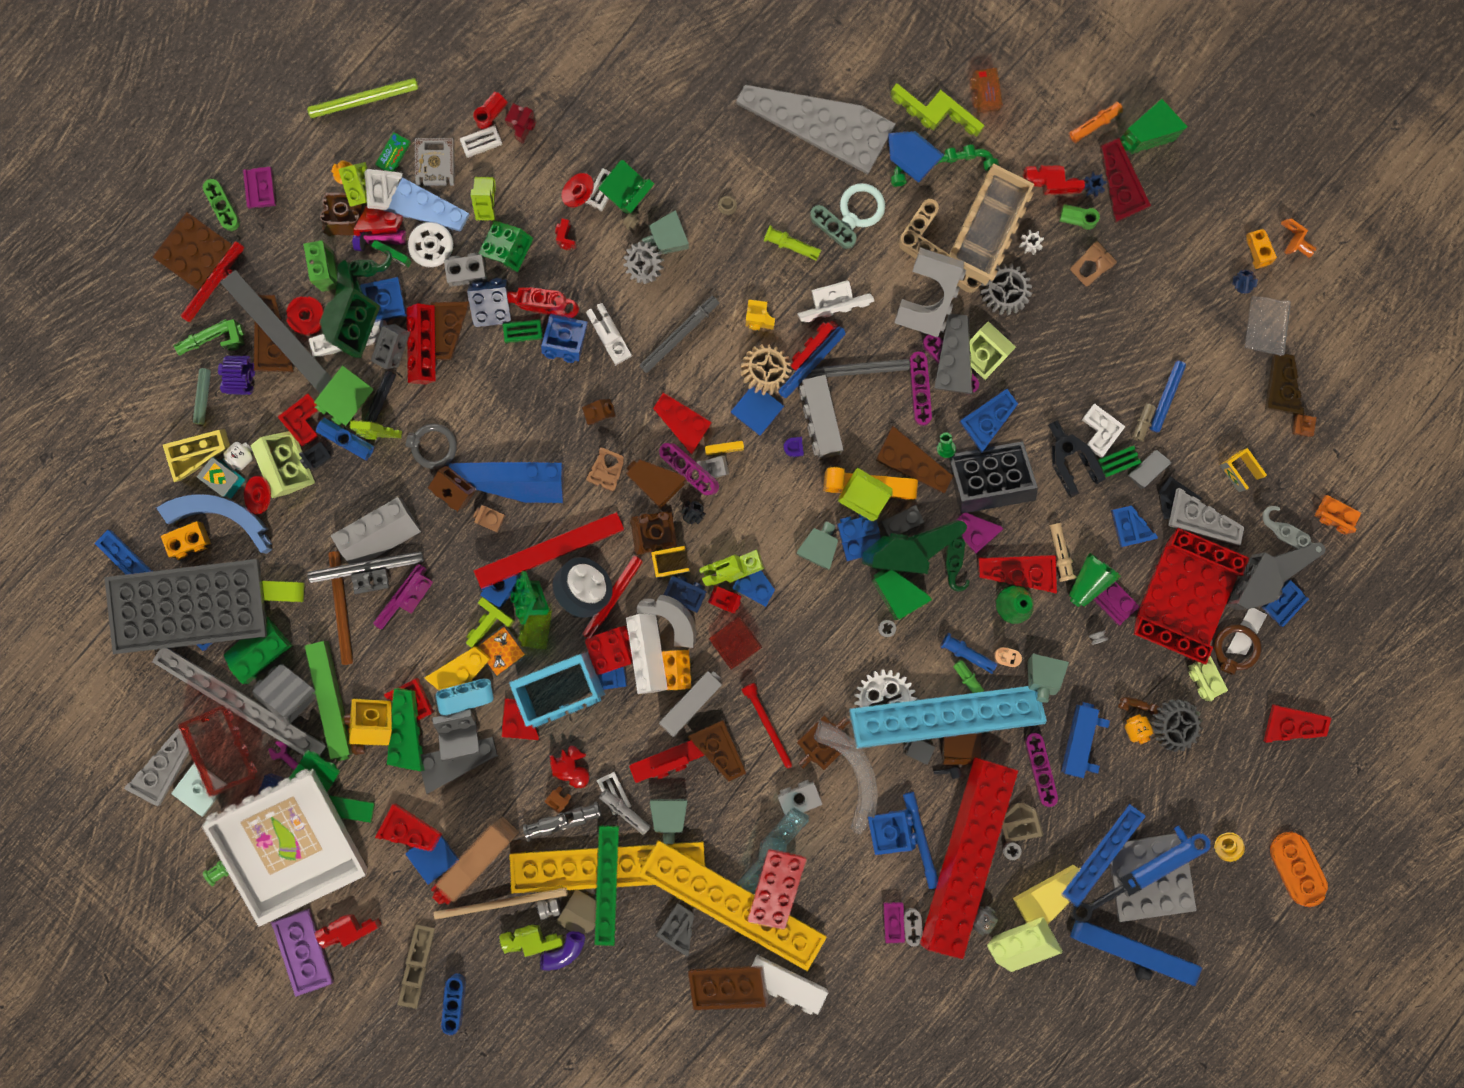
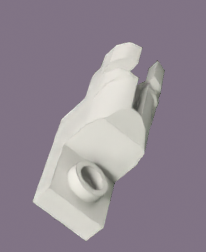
[586,303,632,365]

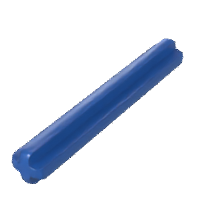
[1150,361,1186,432]

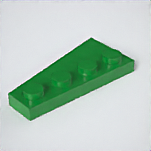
[387,688,425,772]

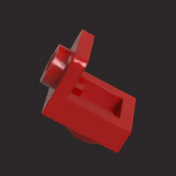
[555,218,577,250]
[708,585,742,614]

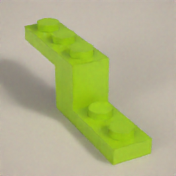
[890,84,985,137]

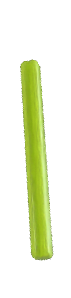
[307,78,418,118]

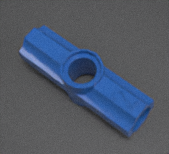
[316,418,375,461]

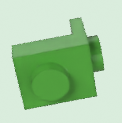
[220,319,245,351]

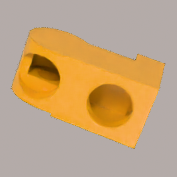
[1246,229,1277,269]

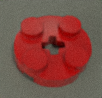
[286,296,324,336]

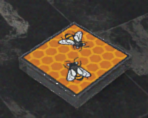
[476,624,528,678]

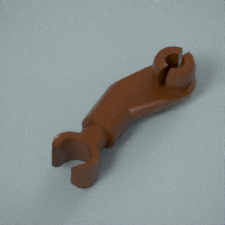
[1118,697,1159,715]
[344,714,366,755]

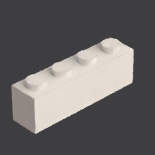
[626,614,668,694]
[752,955,828,1014]

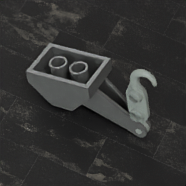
[1226,506,1325,610]

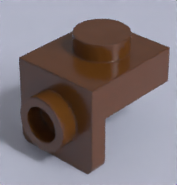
[582,399,616,425]

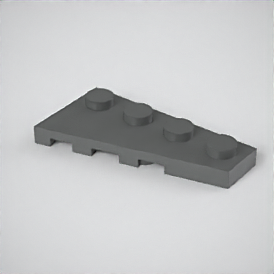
[935,314,973,394]
[421,737,498,794]

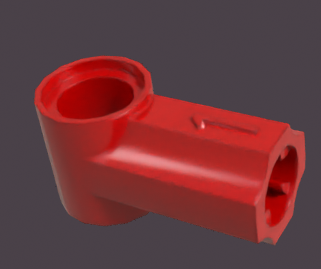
[473,91,508,130]

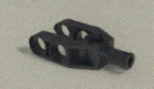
[1047,420,1105,498]

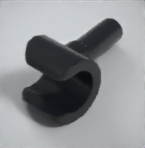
[933,766,961,779]

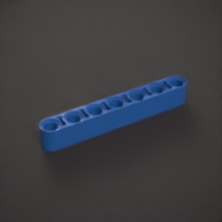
[1070,921,1202,986]

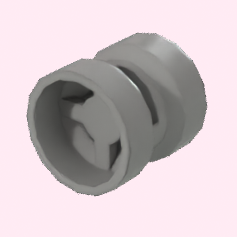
[537,897,561,919]

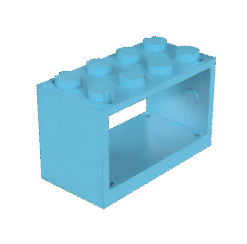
[509,652,605,728]

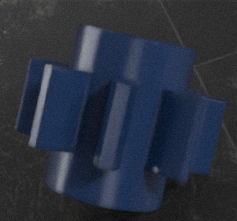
[1084,172,1107,198]
[1232,270,1258,294]

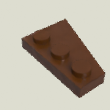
[687,720,746,782]

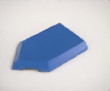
[889,131,944,183]

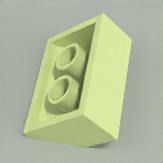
[250,431,315,498]
[987,917,1063,972]

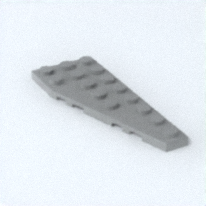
[736,85,895,175]

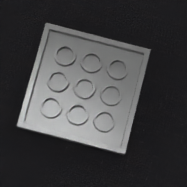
[1110,834,1196,922]

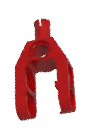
[507,287,579,318]

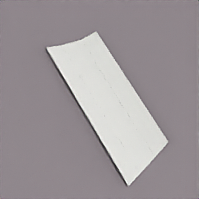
[1226,608,1267,655]

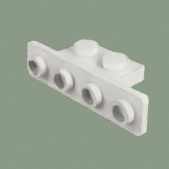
[798,280,874,322]

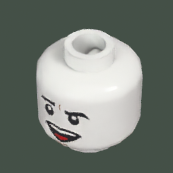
[223,442,253,470]

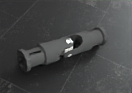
[523,802,602,841]

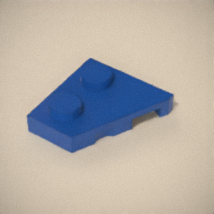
[1111,505,1158,547]
[732,570,775,607]

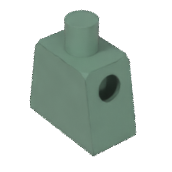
[642,210,689,254]
[796,522,838,570]
[1028,654,1069,702]
[650,799,687,844]

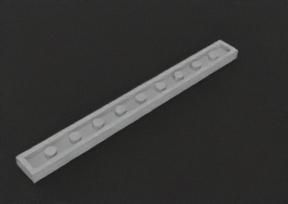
[152,648,327,757]

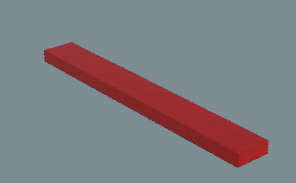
[474,512,624,589]

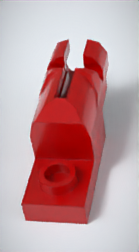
[1023,165,1085,195]
[315,914,382,949]

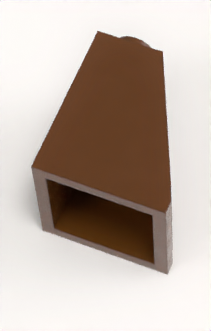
[626,459,687,509]

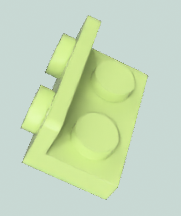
[1188,656,1228,701]

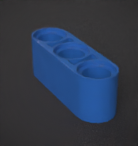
[441,974,466,1035]

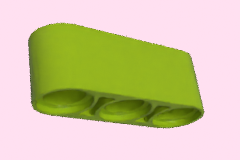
[262,581,305,602]

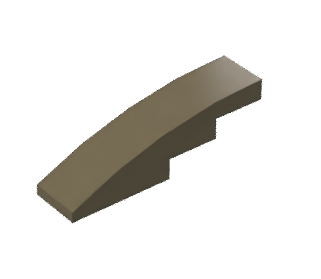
[397,925,435,1009]

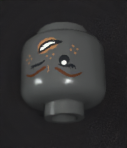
[972,905,998,935]

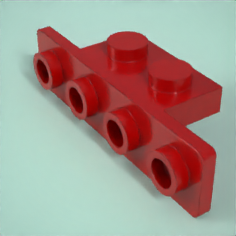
[629,740,704,783]

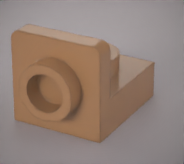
[473,505,505,533]

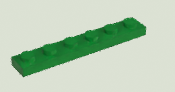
[595,826,619,946]

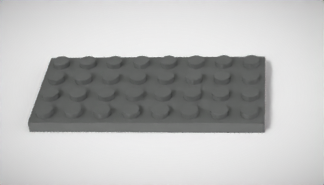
[104,559,267,654]

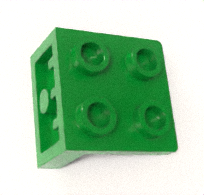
[598,160,654,214]
[479,221,534,272]
[289,750,340,792]

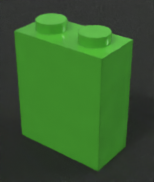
[314,366,374,426]

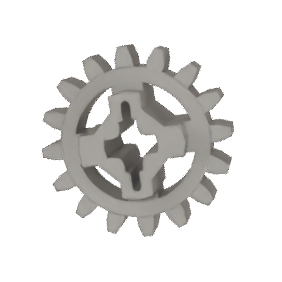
[623,241,664,284]

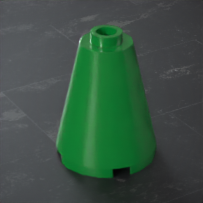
[1069,553,1121,607]
[996,586,1034,624]

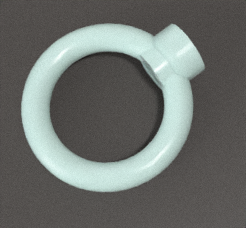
[840,184,885,230]

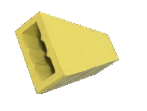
[1013,865,1081,924]

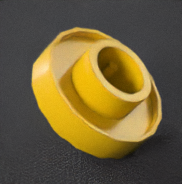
[1214,833,1245,862]

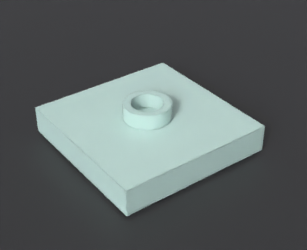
[171,762,227,816]

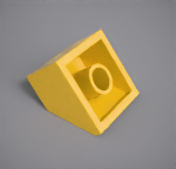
[349,699,392,745]

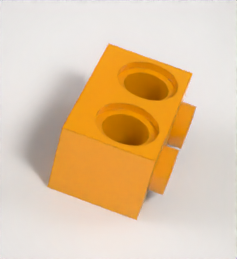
[161,521,211,560]
[662,650,691,690]

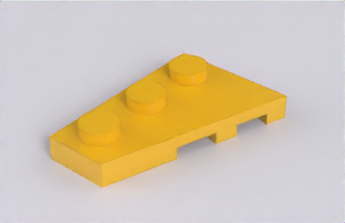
[425,646,491,691]

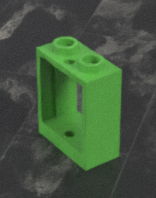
[303,240,337,292]

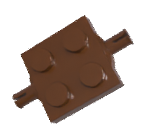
[797,716,851,770]

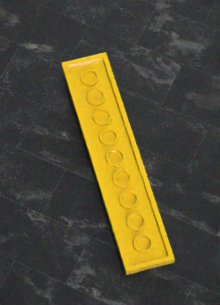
[639,840,827,971]
[509,842,705,893]

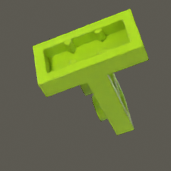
[466,597,515,648]

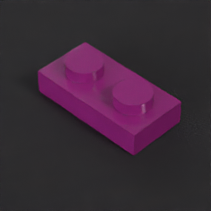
[395,572,433,614]
[883,902,905,943]

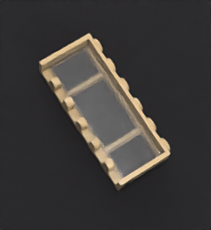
[948,164,1034,286]

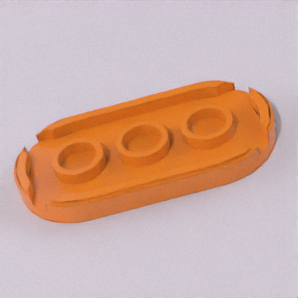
[1270,832,1328,907]

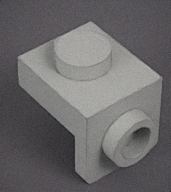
[697,456,729,478]

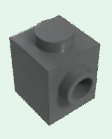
[903,739,935,765]

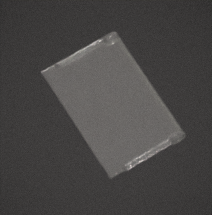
[1245,296,1291,355]

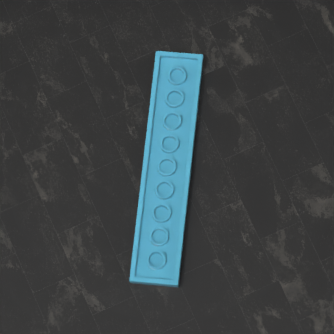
[849,686,1047,748]

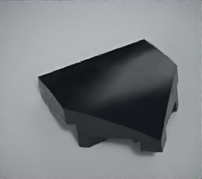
[1158,476,1202,519]

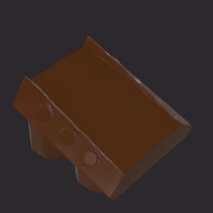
[320,192,362,237]
[630,511,677,555]
[941,732,981,765]

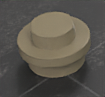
[718,196,737,215]
[623,212,640,230]

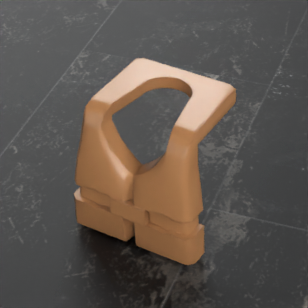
[1070,241,1117,286]
[586,448,624,492]

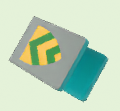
[197,457,246,499]

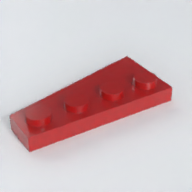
[978,555,1057,594]

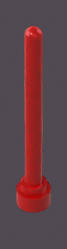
[741,682,792,769]

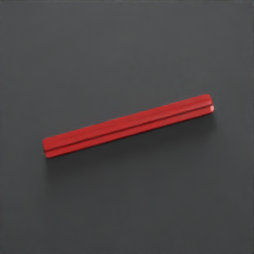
[181,241,244,322]
[583,556,643,638]

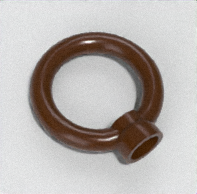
[1214,625,1261,675]

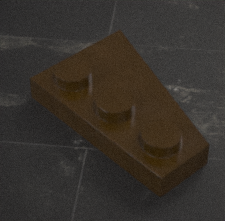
[1265,352,1305,415]

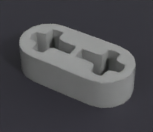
[904,908,922,947]

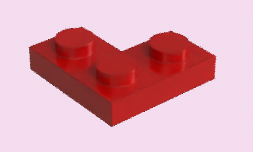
[278,394,319,447]

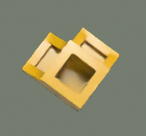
[745,300,775,330]

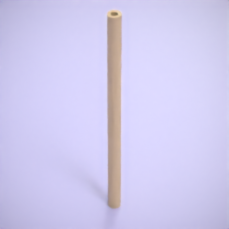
[434,888,568,919]

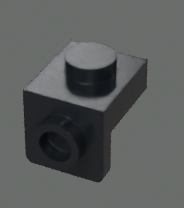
[299,442,333,471]

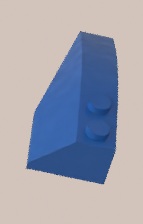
[449,462,564,503]

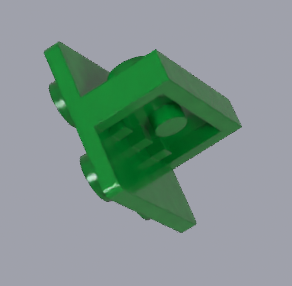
[510,571,549,624]

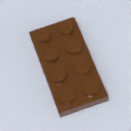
[688,966,768,1010]

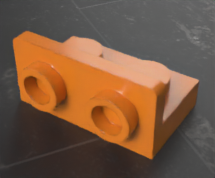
[1314,495,1361,535]

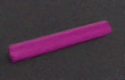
[373,564,427,629]

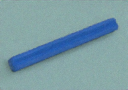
[778,327,846,398]

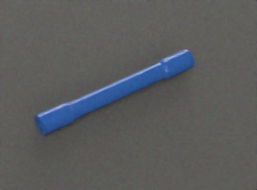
[903,792,938,889]

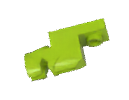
[699,550,765,586]
[499,925,564,957]

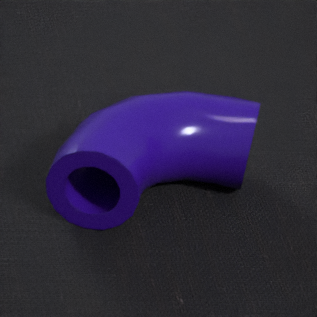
[540,931,585,971]

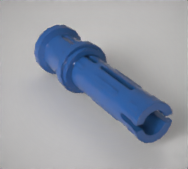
[940,633,997,674]

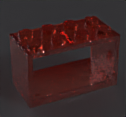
[178,705,257,798]

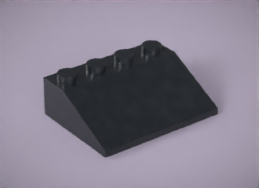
[949,441,1038,514]

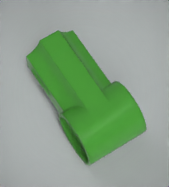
[1059,204,1100,230]

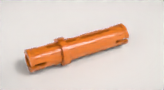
[1069,102,1123,143]

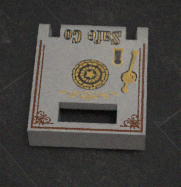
[415,138,455,186]

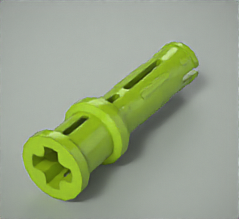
[763,225,821,261]

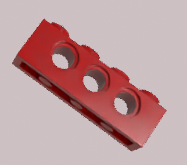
[407,303,436,385]

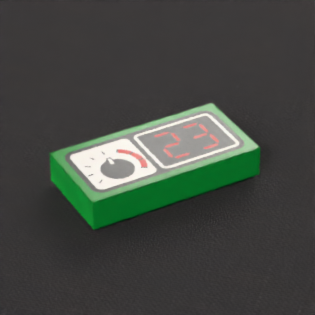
[371,240,411,268]

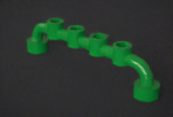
[890,145,1000,187]

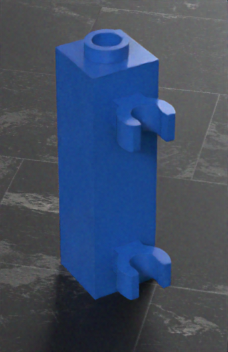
[1061,702,1110,778]

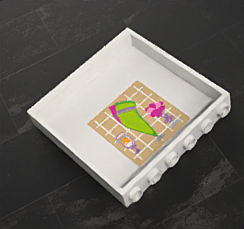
[202,769,368,927]

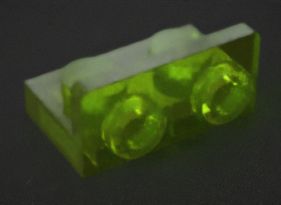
[519,611,552,650]

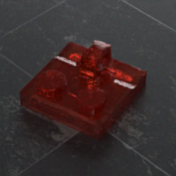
[709,616,762,670]

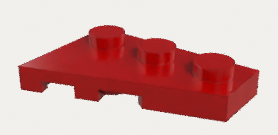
[791,321,839,371]

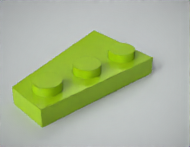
[350,421,402,440]

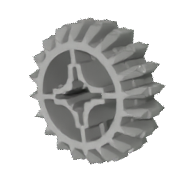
[980,263,1032,315]

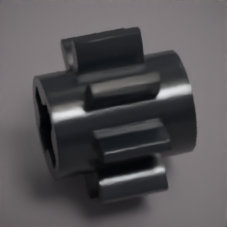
[680,501,706,524]

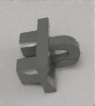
[351,569,390,595]

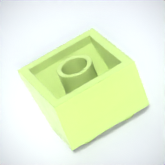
[970,321,1016,379]

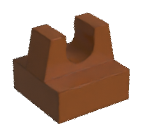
[1292,414,1316,437]
[544,786,571,814]

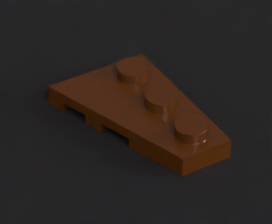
[431,302,470,360]

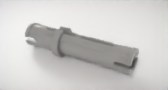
[599,789,650,835]

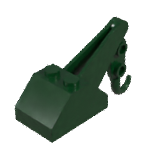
[320,251,392,358]
[861,520,970,592]

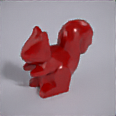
[549,745,590,789]

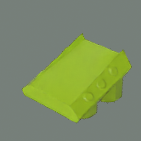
[838,468,892,521]

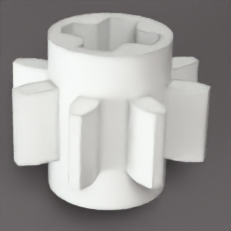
[1019,230,1044,255]

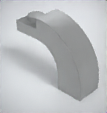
[637,595,696,648]

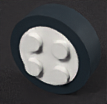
[553,557,612,618]

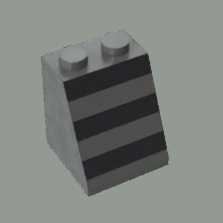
[252,664,315,727]

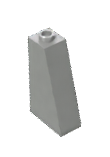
[659,671,722,737]

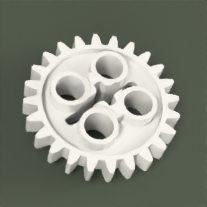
[854,670,917,708]

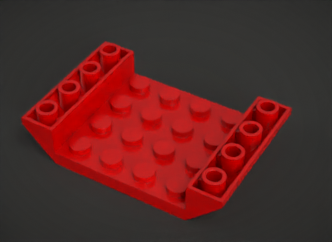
[1134,528,1249,665]

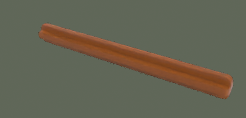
[328,551,353,665]

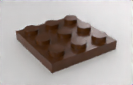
[153,212,232,291]

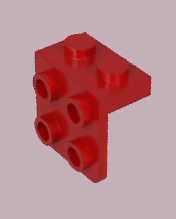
[585,625,633,675]

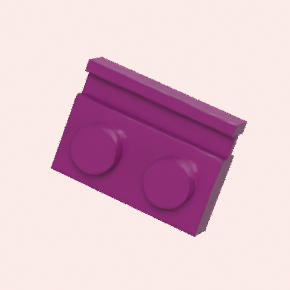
[243,167,276,209]
[1093,582,1139,626]

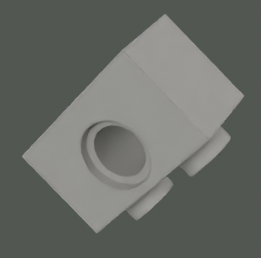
[777,780,823,819]

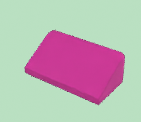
[363,230,406,245]

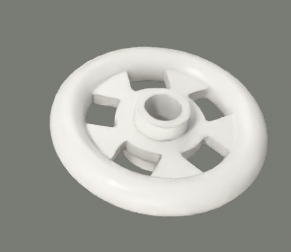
[408,222,453,267]

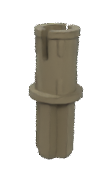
[1132,404,1156,442]

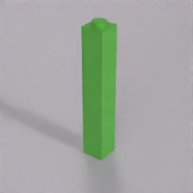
[305,641,353,762]

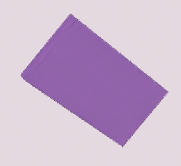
[271,908,334,997]

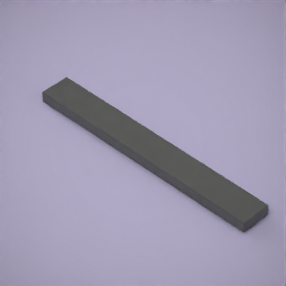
[220,270,332,393]

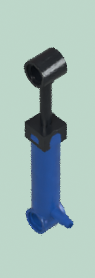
[1070,826,1210,923]

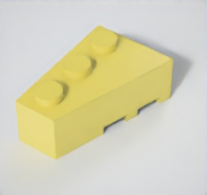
[163,429,230,482]

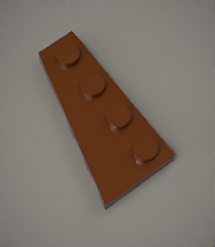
[254,295,294,373]
[875,426,953,494]

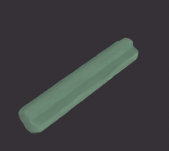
[193,368,211,425]

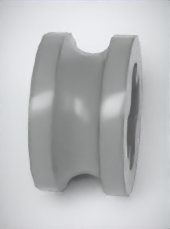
[878,620,896,637]
[1089,630,1108,645]
[1003,842,1021,860]

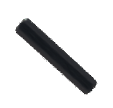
[364,371,396,423]

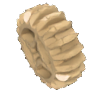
[740,344,792,395]

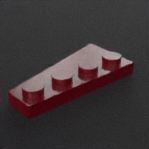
[1101,138,1151,223]

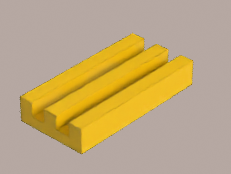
[705,441,744,455]

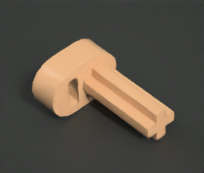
[994,647,1022,667]

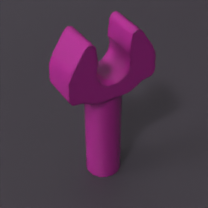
[268,741,299,770]

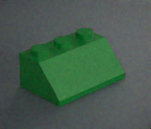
[223,617,293,684]

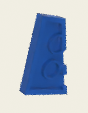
[960,389,1018,453]

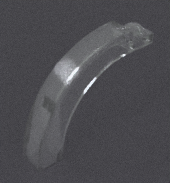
[814,720,878,834]

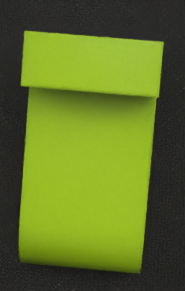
[471,177,496,220]

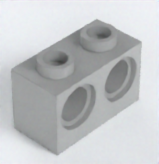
[444,253,488,287]

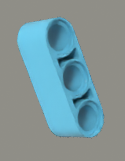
[436,679,494,715]

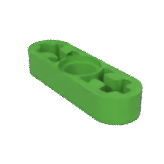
[203,179,240,231]

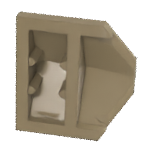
[1002,802,1044,843]
[556,889,596,934]

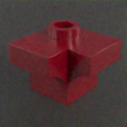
[505,103,536,144]

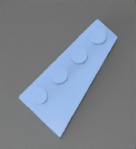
[384,178,470,231]

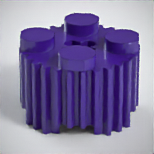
[218,356,256,395]

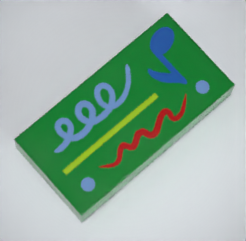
[375,132,411,172]

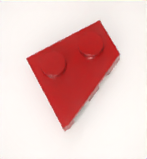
[353,206,403,236]
[501,698,540,740]

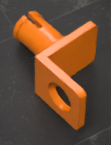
[1281,218,1316,258]

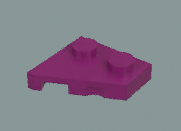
[956,513,1003,554]

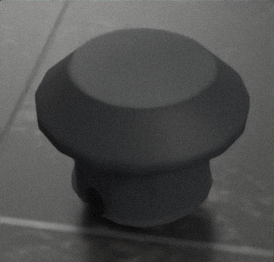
[1136,965,1153,981]

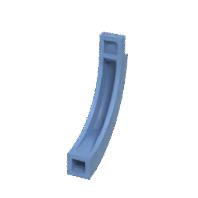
[157,495,273,554]

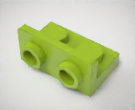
[339,162,368,206]

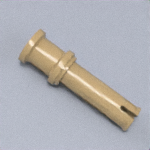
[1049,523,1077,582]

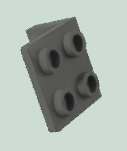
[432,709,480,762]

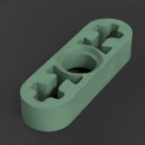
[810,205,856,249]

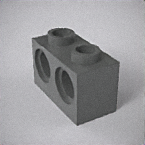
[371,324,410,369]

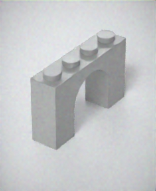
[894,248,966,337]

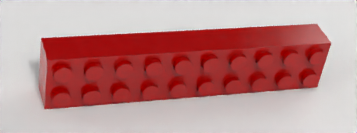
[920,757,1018,959]

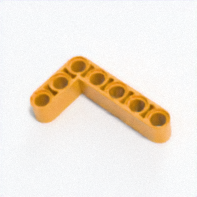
[823,467,918,499]

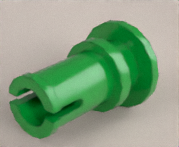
[937,432,956,458]

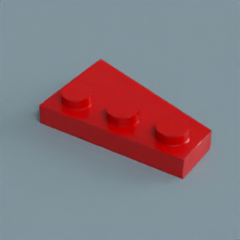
[653,393,712,455]
[1263,704,1332,743]
[375,804,443,851]

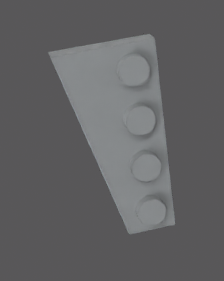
[1168,488,1244,546]
[124,728,197,807]

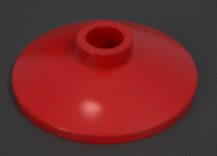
[561,173,594,208]
[244,476,271,514]

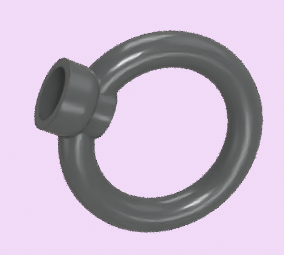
[406,424,457,469]

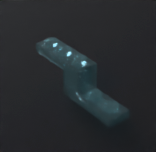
[737,807,809,895]

